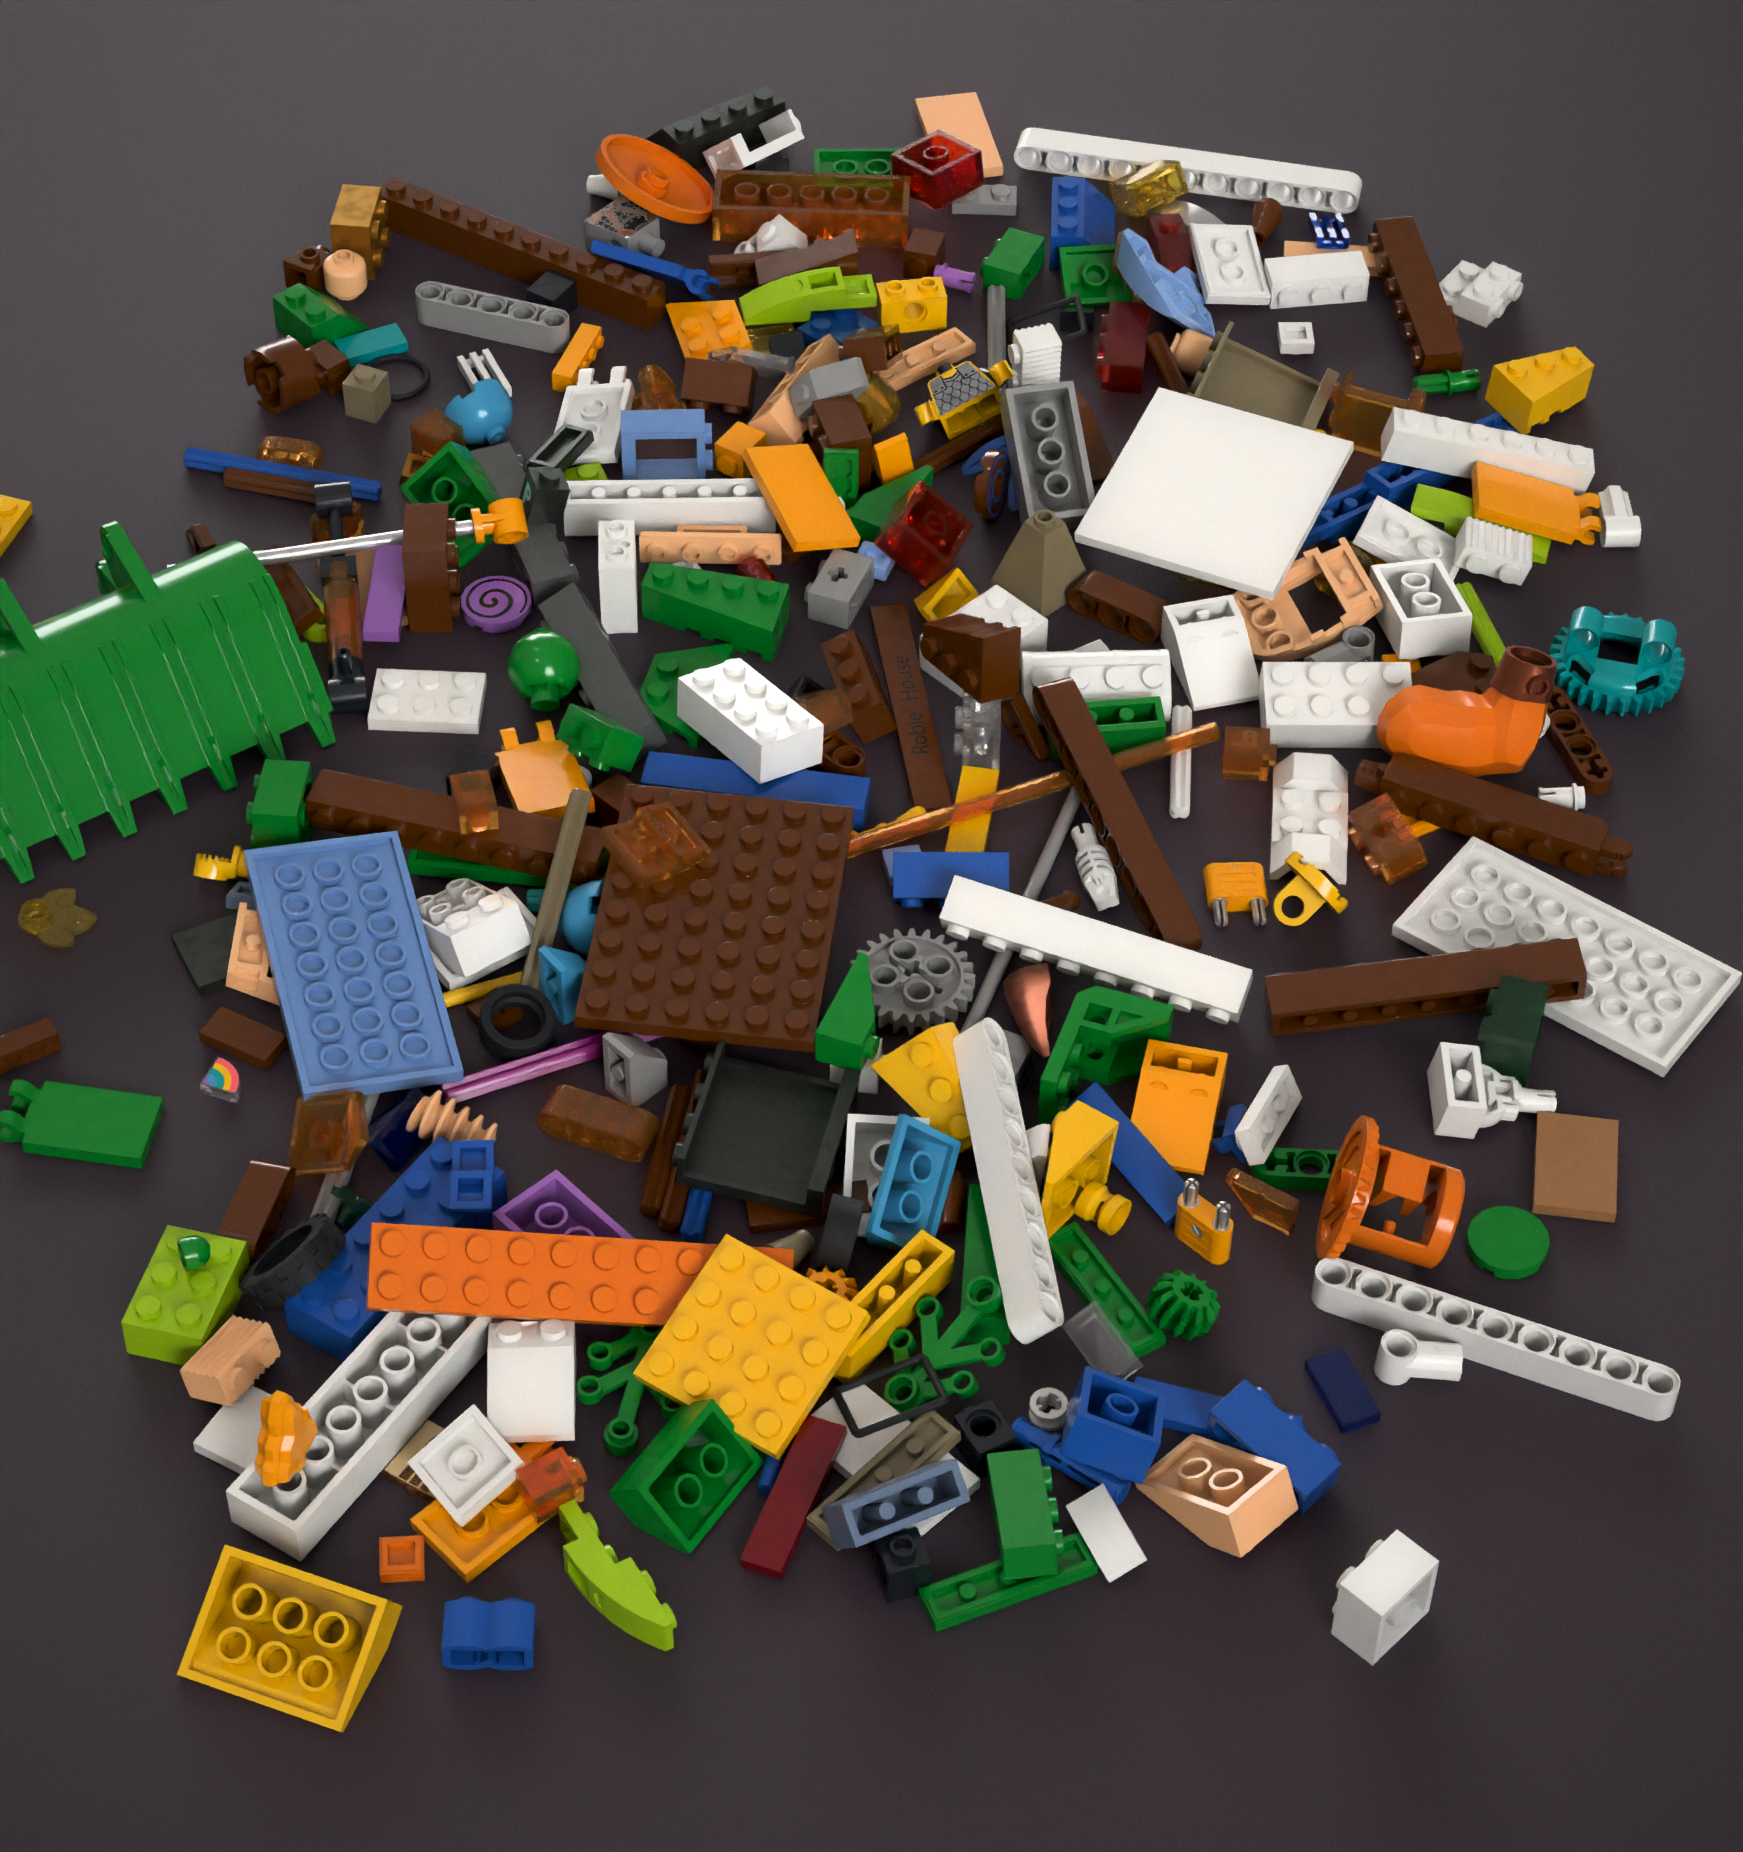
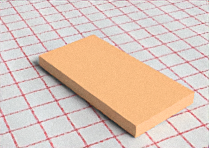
[915,92,1003,183]

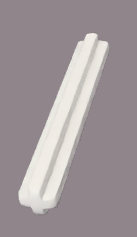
[1169,705,1192,819]

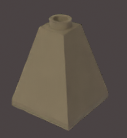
[991,509,1087,617]

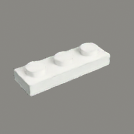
[1235,1064,1302,1166]

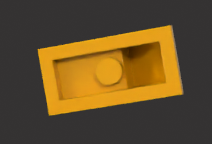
[871,432,914,486]

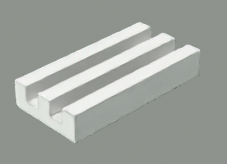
[456,348,512,398]

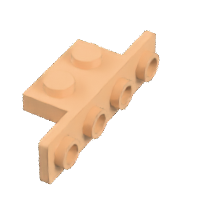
[639,524,782,565]

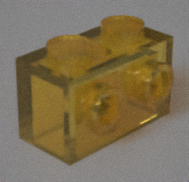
[1108,159,1189,218]

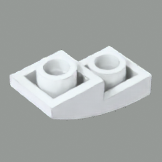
[1066,1483,1147,1583]

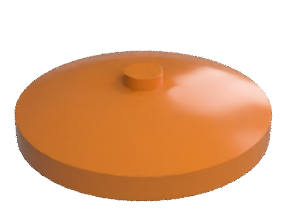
[595,134,716,224]

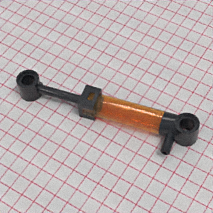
[314,481,368,715]

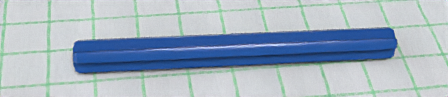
[183,447,382,502]

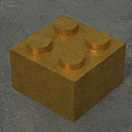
[330,184,391,280]

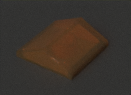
[286,1090,370,1177]

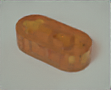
[256,436,324,470]

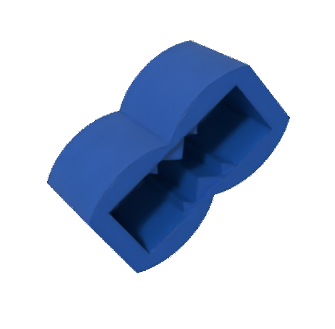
[441,1596,536,1670]

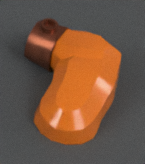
[1376,645,1558,777]

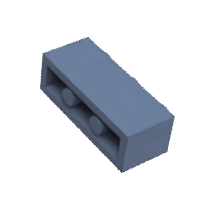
[821,1459,971,1549]

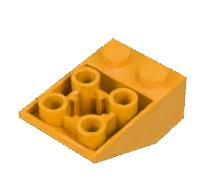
[1131,1039,1228,1175]

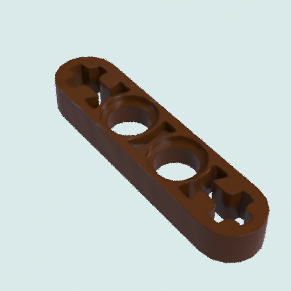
[1545,686,1614,796]

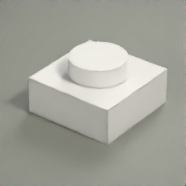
[1277,322,1315,355]

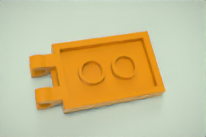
[1471,461,1603,545]
[495,720,595,819]
[410,1441,585,1584]

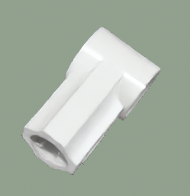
[1598,485,1641,547]
[1374,1329,1463,1385]

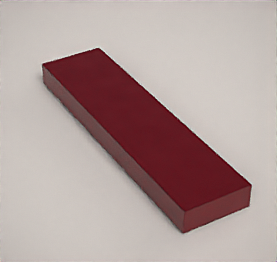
[740,1415,847,1580]

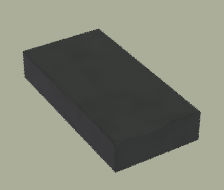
[526,423,594,473]

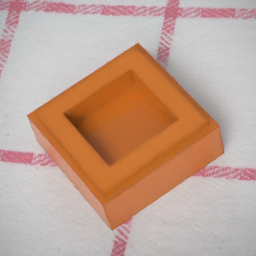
[379,1535,425,1583]

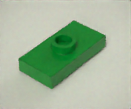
[823,448,859,512]

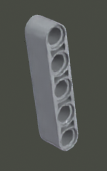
[415,281,571,354]

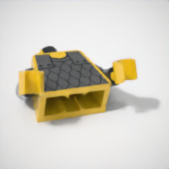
[914,360,1015,441]

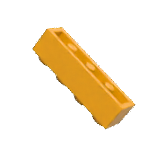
[552,323,604,392]

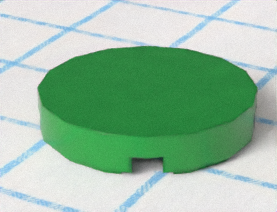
[1465,1206,1550,1279]

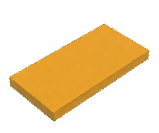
[742,444,861,552]

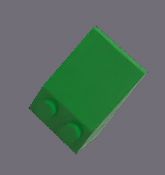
[399,441,501,568]

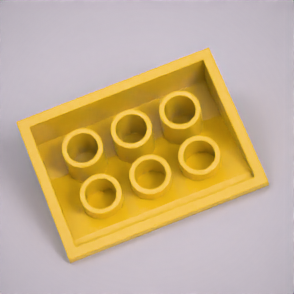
[177,1544,403,1733]

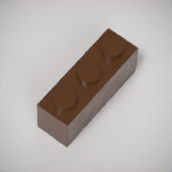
[838,324,903,372]
[821,629,897,745]

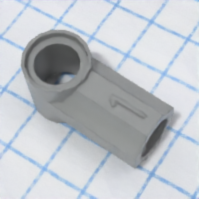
[1304,626,1375,662]

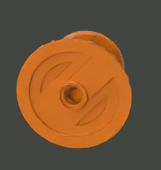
[1316,1115,1465,1269]

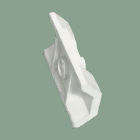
[1270,752,1348,885]

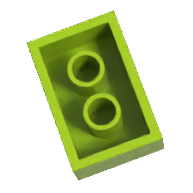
[121,1225,251,1365]

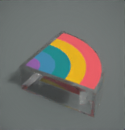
[200,1056,242,1104]

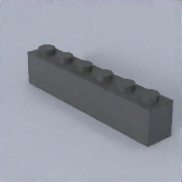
[470,442,580,610]
[538,582,668,763]

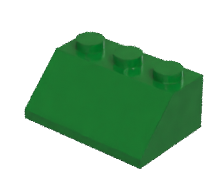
[608,1398,764,1554]

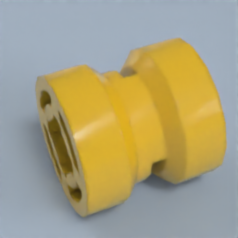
[1074,1180,1132,1236]

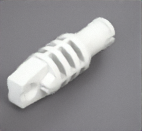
[1071,823,1120,911]

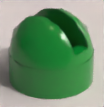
[177,1235,210,1272]

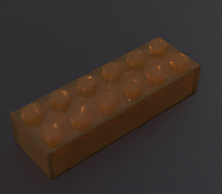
[712,169,911,248]

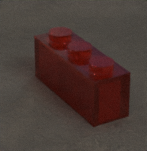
[1096,301,1150,394]

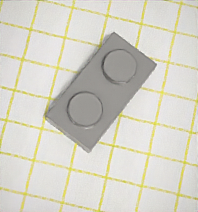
[952,183,1017,216]

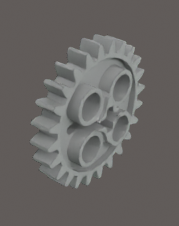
[850,928,975,1035]

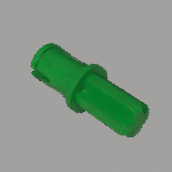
[1412,369,1481,396]

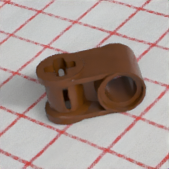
[807,728,866,777]

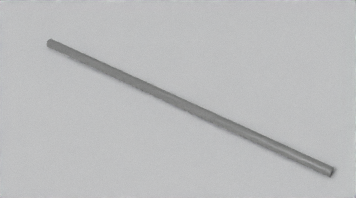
[921,785,1081,1127]

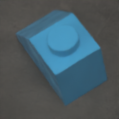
[538,946,586,1026]

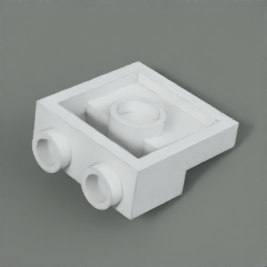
[1439,260,1523,328]

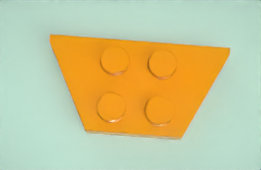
[665,300,754,364]

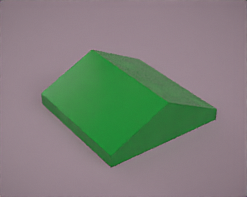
[1058,243,1132,307]

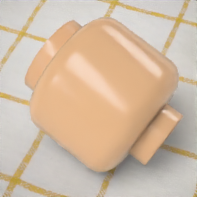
[323,249,368,301]
[1170,329,1215,378]

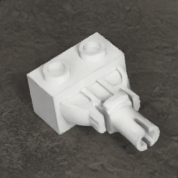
[1427,1042,1557,1139]

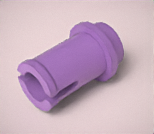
[933,262,976,294]

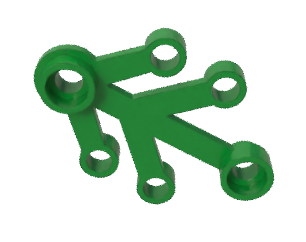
[884,1275,1006,1413]
[577,1326,682,1457]

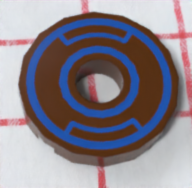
[973,449,1010,520]

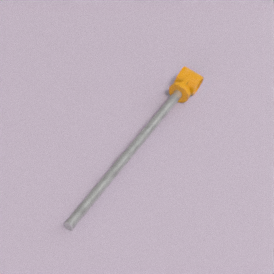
[167,498,529,568]

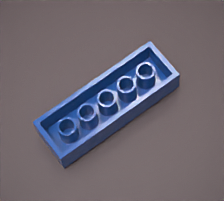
[284,1136,508,1362]

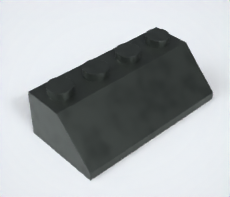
[646,86,786,169]

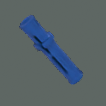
[1011,1416,1131,1506]

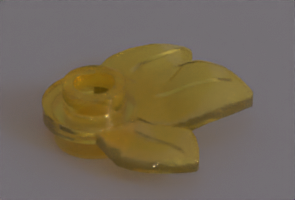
[18,888,97,948]

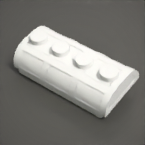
[1020,649,1172,726]

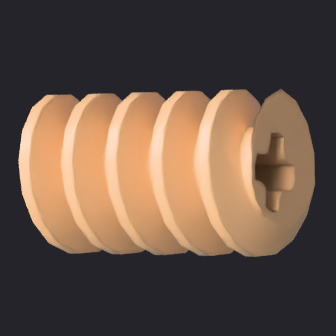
[406,1090,498,1143]

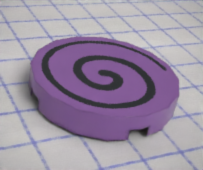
[461,575,532,633]

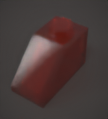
[1147,213,1195,273]

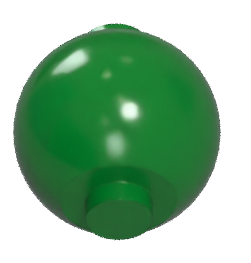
[507,628,581,712]

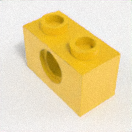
[875,276,947,333]

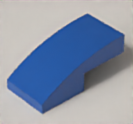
[449,1140,495,1213]

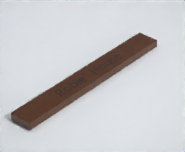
[870,603,953,818]

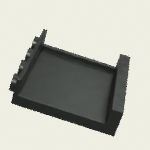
[672,1038,861,1218]

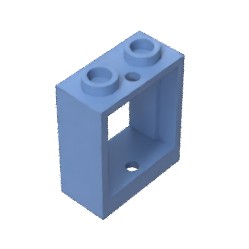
[621,409,713,480]

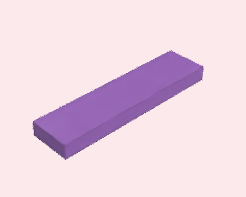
[362,545,406,642]

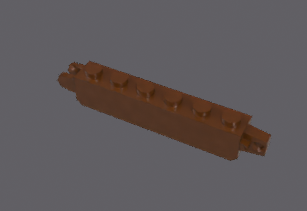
[1353,753,1633,878]

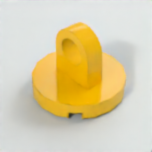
[1272,851,1348,926]

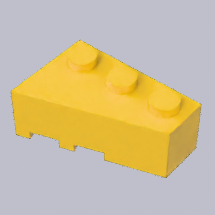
[1484,346,1595,435]
[870,1021,973,1153]

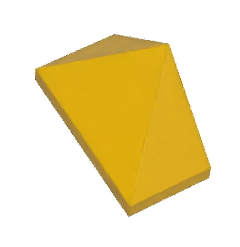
[914,567,979,622]

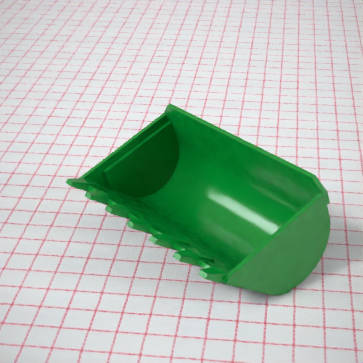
[0,520,336,884]

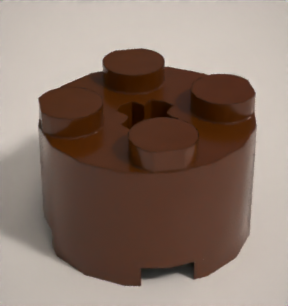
[244,335,320,415]

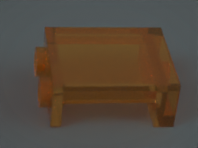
[1328,372,1427,457]

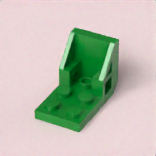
[1038,986,1174,1136]

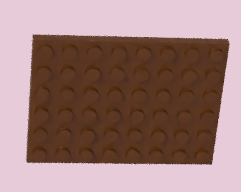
[574,784,854,1053]

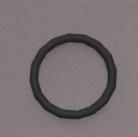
[366,354,430,401]

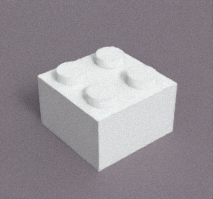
[1331,1530,1439,1666]

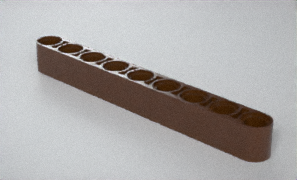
[1032,677,1202,951]

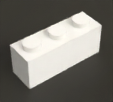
[1264,251,1370,309]

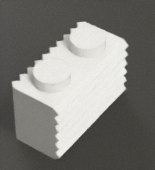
[1007,323,1062,388]
[1454,516,1533,586]

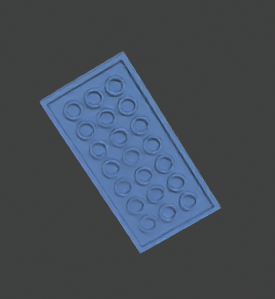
[244,831,464,1104]

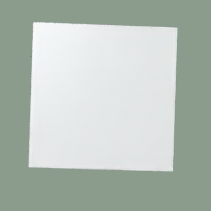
[1074,387,1354,600]

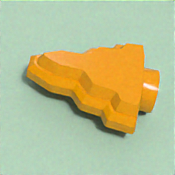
[255,1390,318,1487]

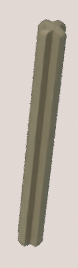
[520,788,592,991]

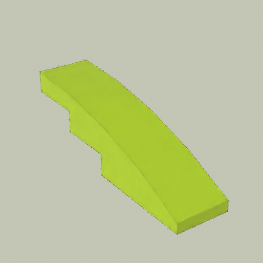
[1410,483,1552,564]

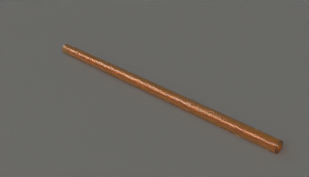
[847,722,1220,858]

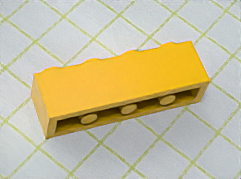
[833,1229,955,1383]

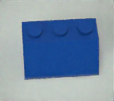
[1049,176,1115,269]

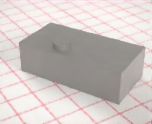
[999,380,1095,529]

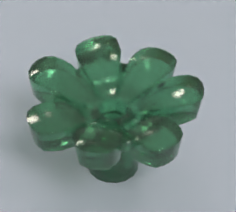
[331,1185,373,1228]

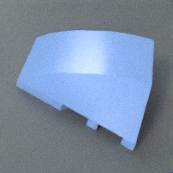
[1117,228,1216,339]

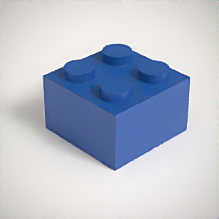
[1060,1366,1166,1485]

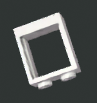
[598,520,638,634]

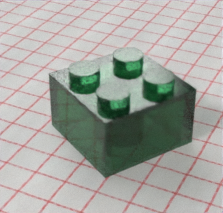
[1477,974,1550,1088]

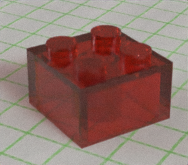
[890,129,984,210]
[873,479,974,588]

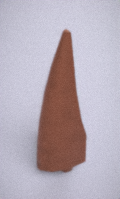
[1003,963,1054,1061]

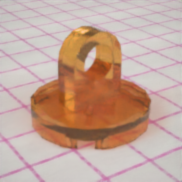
[631,364,686,410]

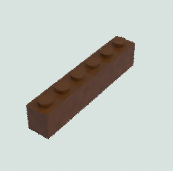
[1367,216,1465,376]

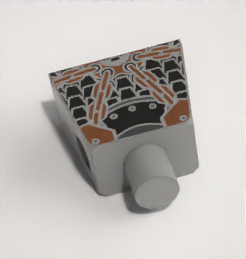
[584,195,665,258]

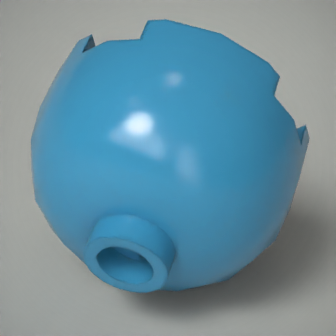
[443,379,513,445]
[557,879,605,957]

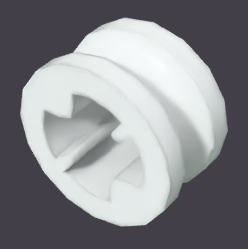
[1029,1387,1068,1432]

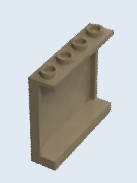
[1187,321,1340,431]

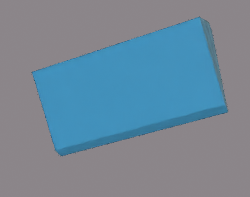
[866,1114,962,1252]

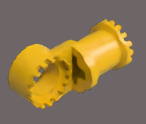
[193,845,248,881]

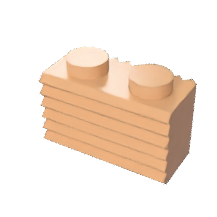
[180,1314,281,1407]

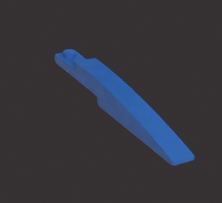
[1300,412,1521,550]

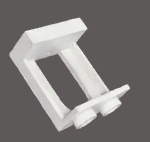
[702,109,804,181]

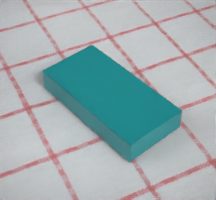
[333,323,409,368]

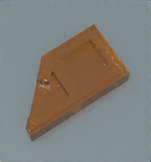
[1225,1168,1299,1236]

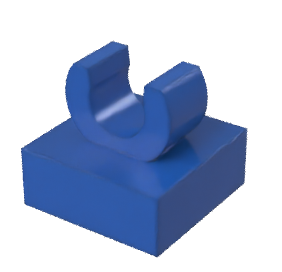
[1211,1104,1248,1163]

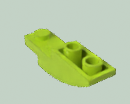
[739,266,877,326]
[558,1499,677,1652]

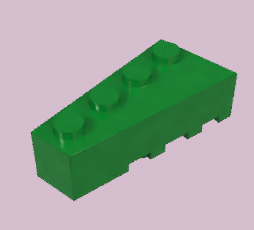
[641,561,790,664]

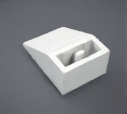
[1160,595,1259,711]
[416,878,532,978]

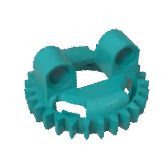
[1549,606,1685,718]

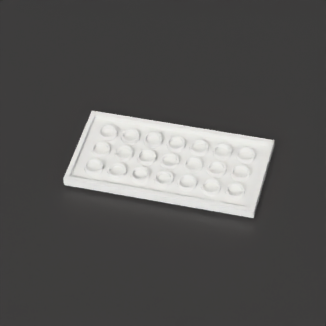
[1391,836,1742,1077]

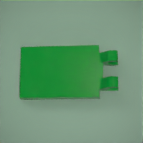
[0,1079,164,1169]

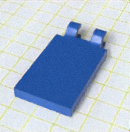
[589,239,721,301]

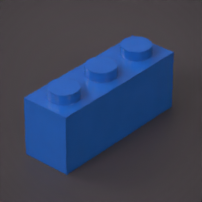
[893,852,1009,909]
[1206,1379,1341,1516]

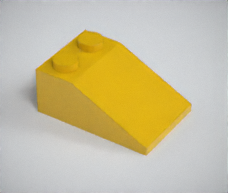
[1041,1100,1119,1239]

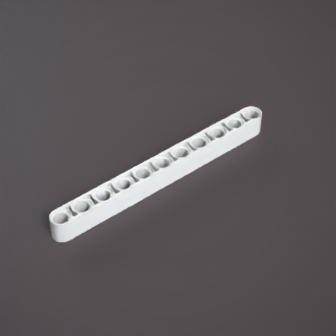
[1014,128,1362,214]

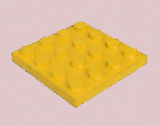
[633,1234,871,1460]

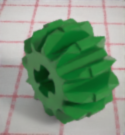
[1146,1269,1221,1342]

